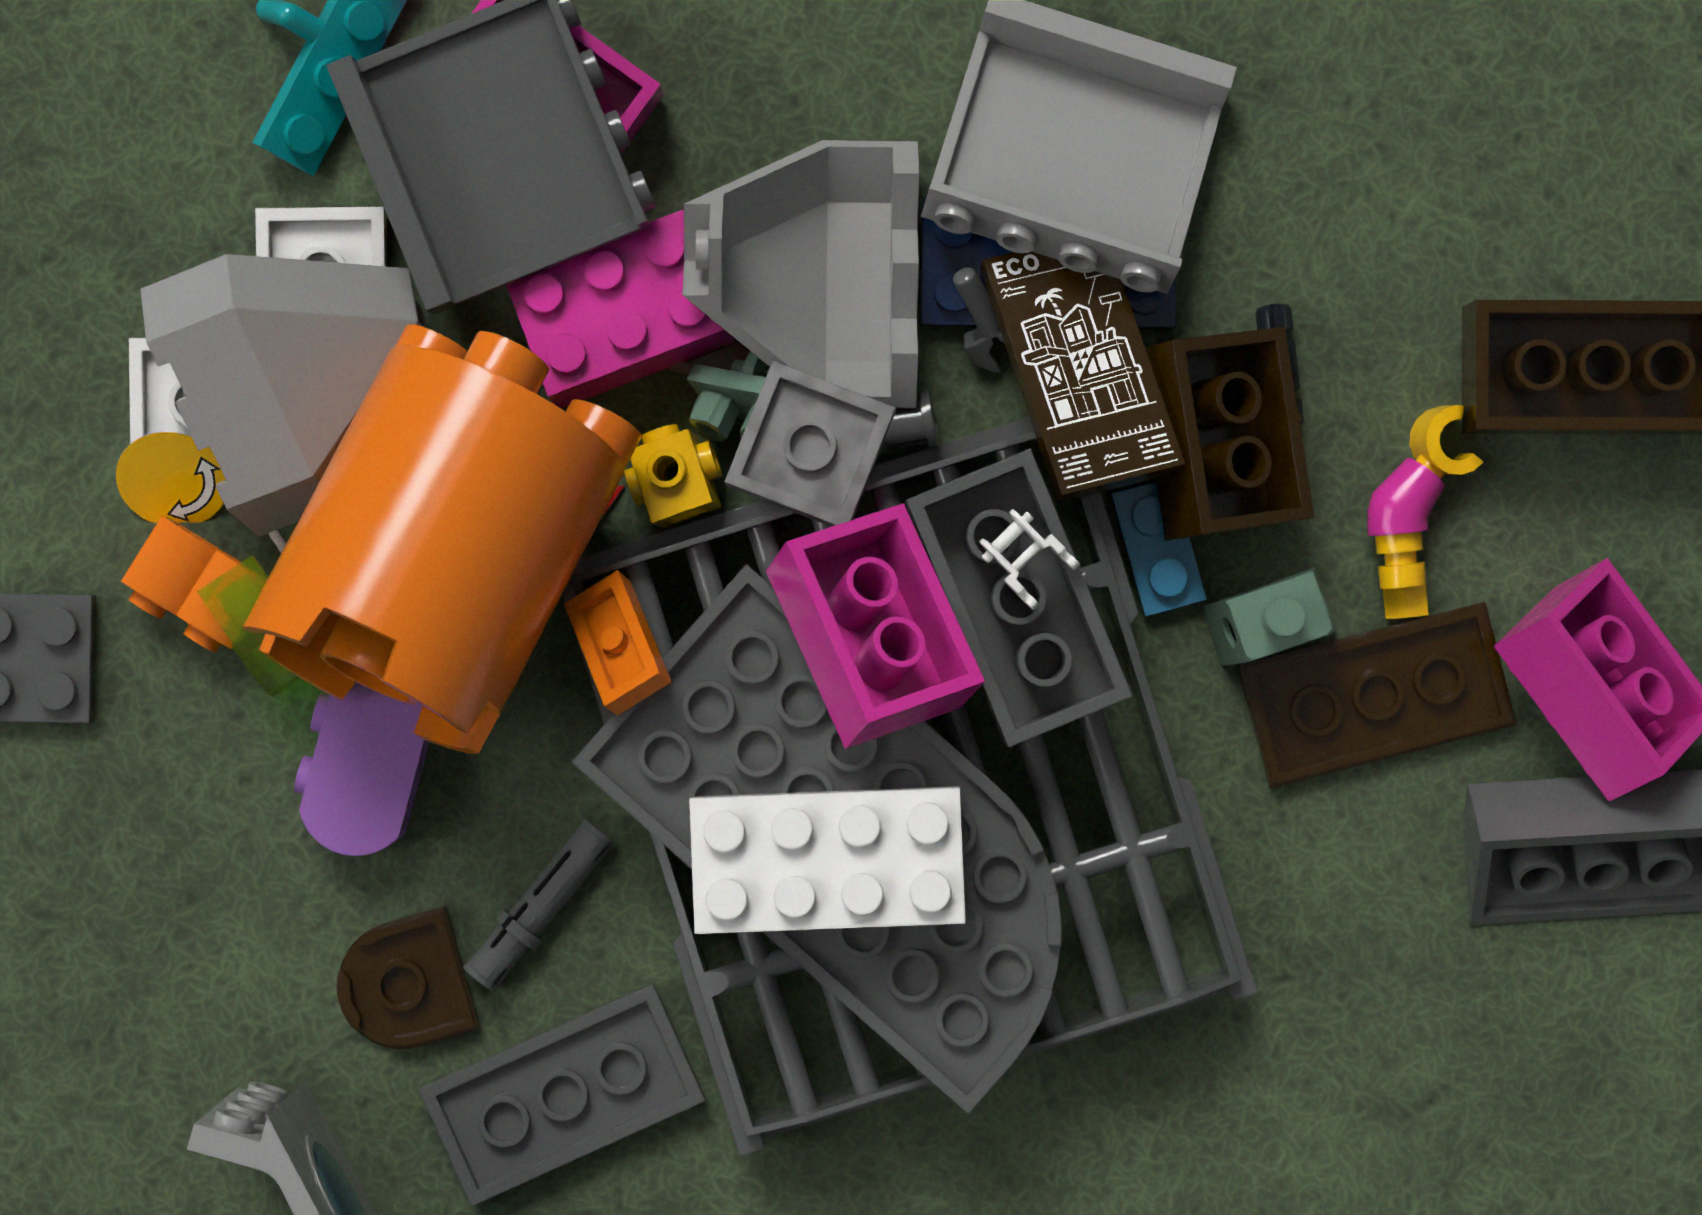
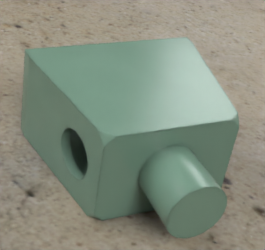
[1201,567,1336,666]

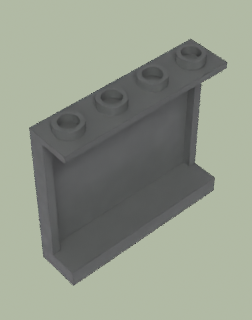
[326,0,656,315]

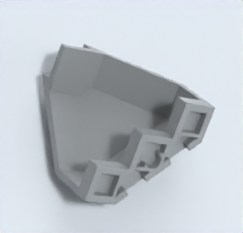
[682,140,919,408]
[140,254,427,537]

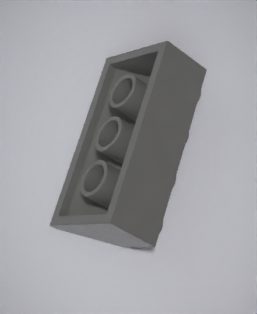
[1463,770,1702,925]

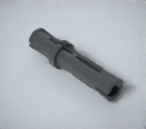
[463,818,616,992]

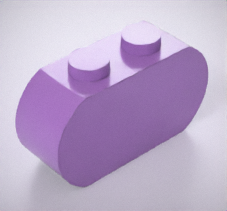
[294,682,430,856]

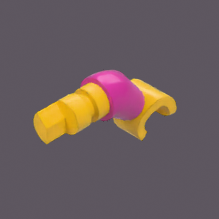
[1367,405,1483,619]

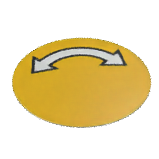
[116,432,225,523]

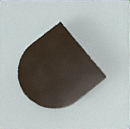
[337,905,481,1049]

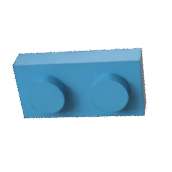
[1110,482,1207,616]

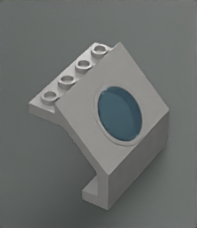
[187,1081,377,1215]

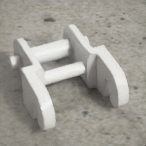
[979,509,1080,611]

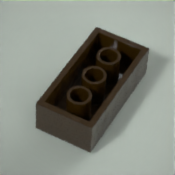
[1461,300,1702,434]

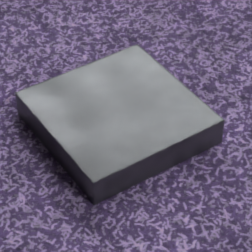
[724,361,896,527]

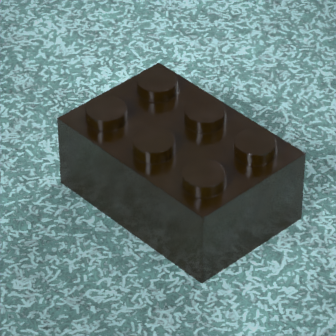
[1145,326,1314,541]

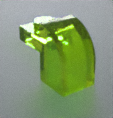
[197,555,301,697]

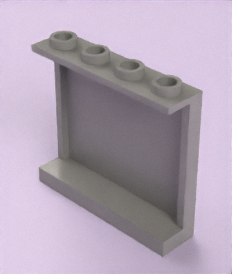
[921,0,1237,294]

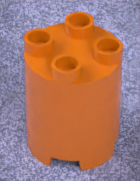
[242,324,642,754]

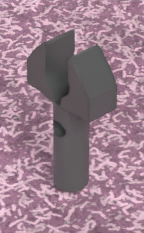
[953,267,1004,373]

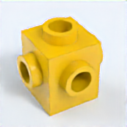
[624,424,722,529]

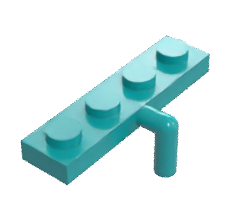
[252,0,407,176]

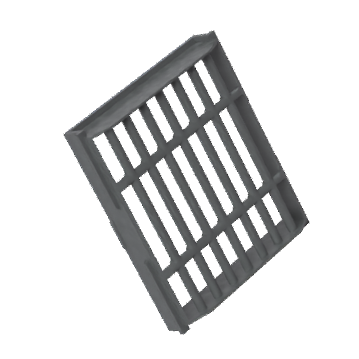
[563,417,1257,1156]

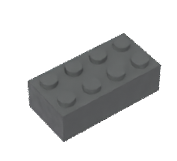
[904,449,1132,747]

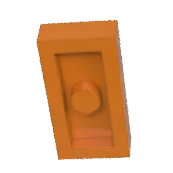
[564,570,672,716]

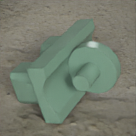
[687,351,770,442]

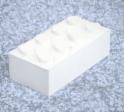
[689,786,965,934]

